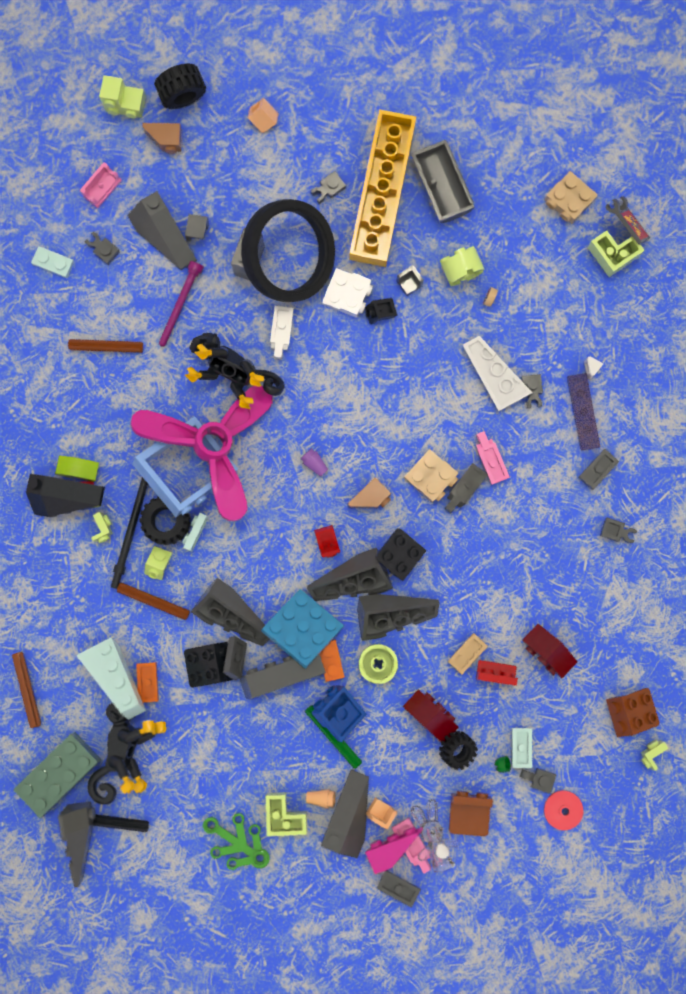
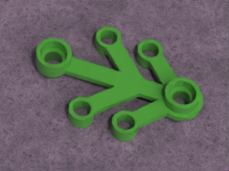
[203,813,270,870]

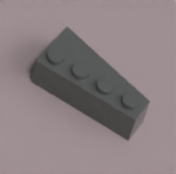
[240,654,326,700]

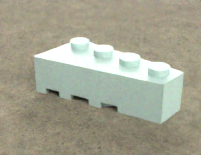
[76,638,146,720]

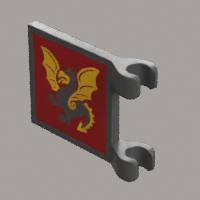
[606,196,650,244]

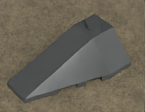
[191,578,270,646]
[357,594,440,641]

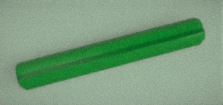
[305,705,362,769]

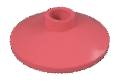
[544,790,583,830]

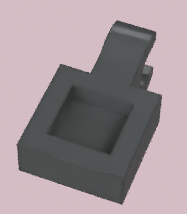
[520,768,556,794]

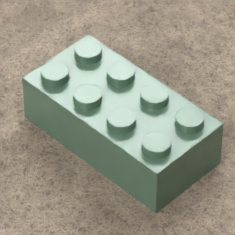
[13,732,102,818]

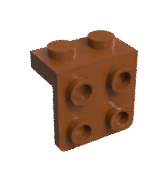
[606,688,659,737]
[449,791,493,836]

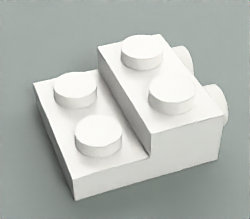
[322,268,373,318]

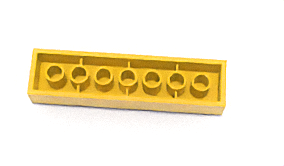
[349,109,416,267]

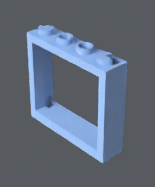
[132,416,238,517]

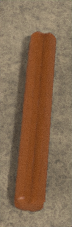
[68,339,144,353]
[117,583,190,620]
[12,652,41,728]

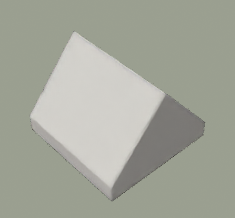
[584,357,603,379]

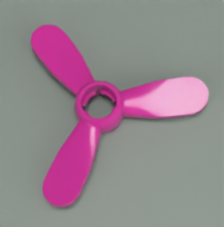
[130,385,272,521]

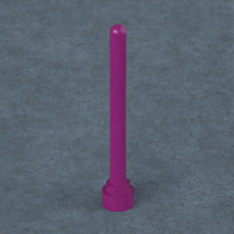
[159,261,204,347]

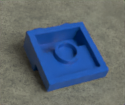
[311,685,367,742]

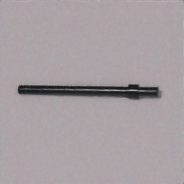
[111,477,148,589]

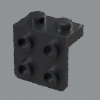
[375,528,427,581]
[184,641,234,688]

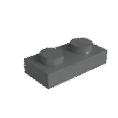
[578,449,619,490]
[223,636,247,680]
[377,870,421,908]

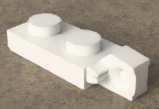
[270,306,294,360]

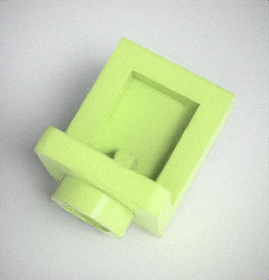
[91,512,113,543]
[144,546,172,580]
[641,740,669,771]

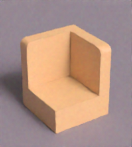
[248,98,278,133]
[366,797,397,830]

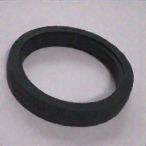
[241,199,335,302]

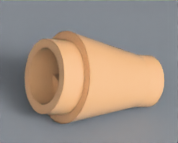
[306,789,336,809]

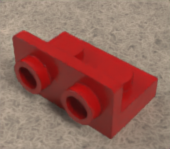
[476,660,518,686]

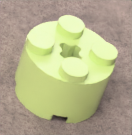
[440,246,485,286]
[359,644,398,684]

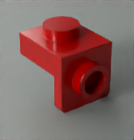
[314,525,340,558]

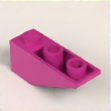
[365,827,423,874]

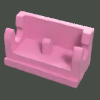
[80,162,122,208]

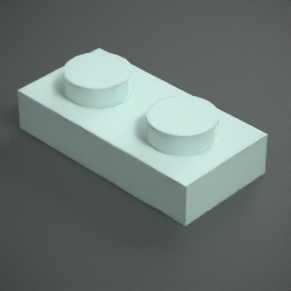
[31,246,74,278]
[182,513,209,552]
[512,728,532,768]

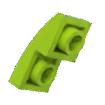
[55,455,99,482]

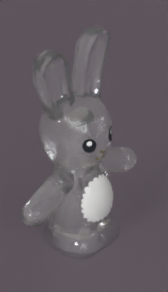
[411,799,459,872]

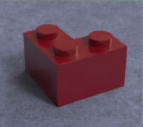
[522,624,578,678]
[403,689,459,742]

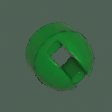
[494,756,511,773]

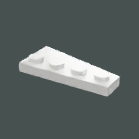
[463,336,532,412]

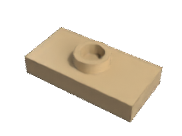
[447,633,488,675]

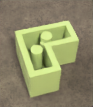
[99,75,146,118]
[587,231,645,277]
[265,792,307,836]

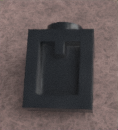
[365,298,397,324]

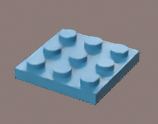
[261,589,344,669]

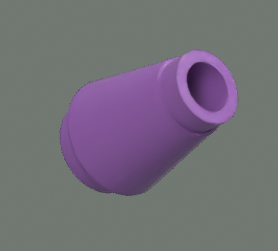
[300,448,328,477]

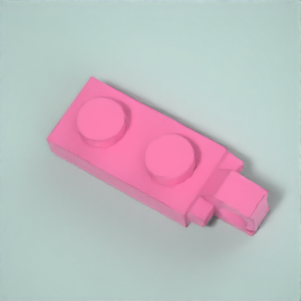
[476,431,510,485]
[392,818,431,873]

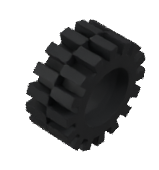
[439,731,478,770]

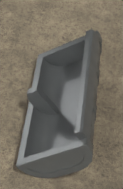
[411,140,475,223]

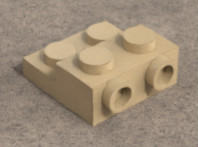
[544,171,598,224]
[404,449,459,503]

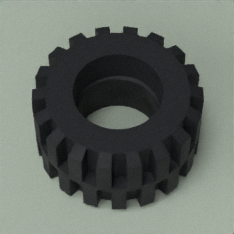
[154,63,206,109]
[140,496,191,545]

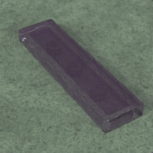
[567,373,601,451]

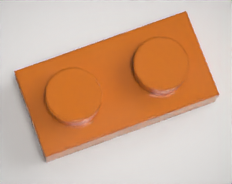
[320,640,345,682]
[136,662,159,703]

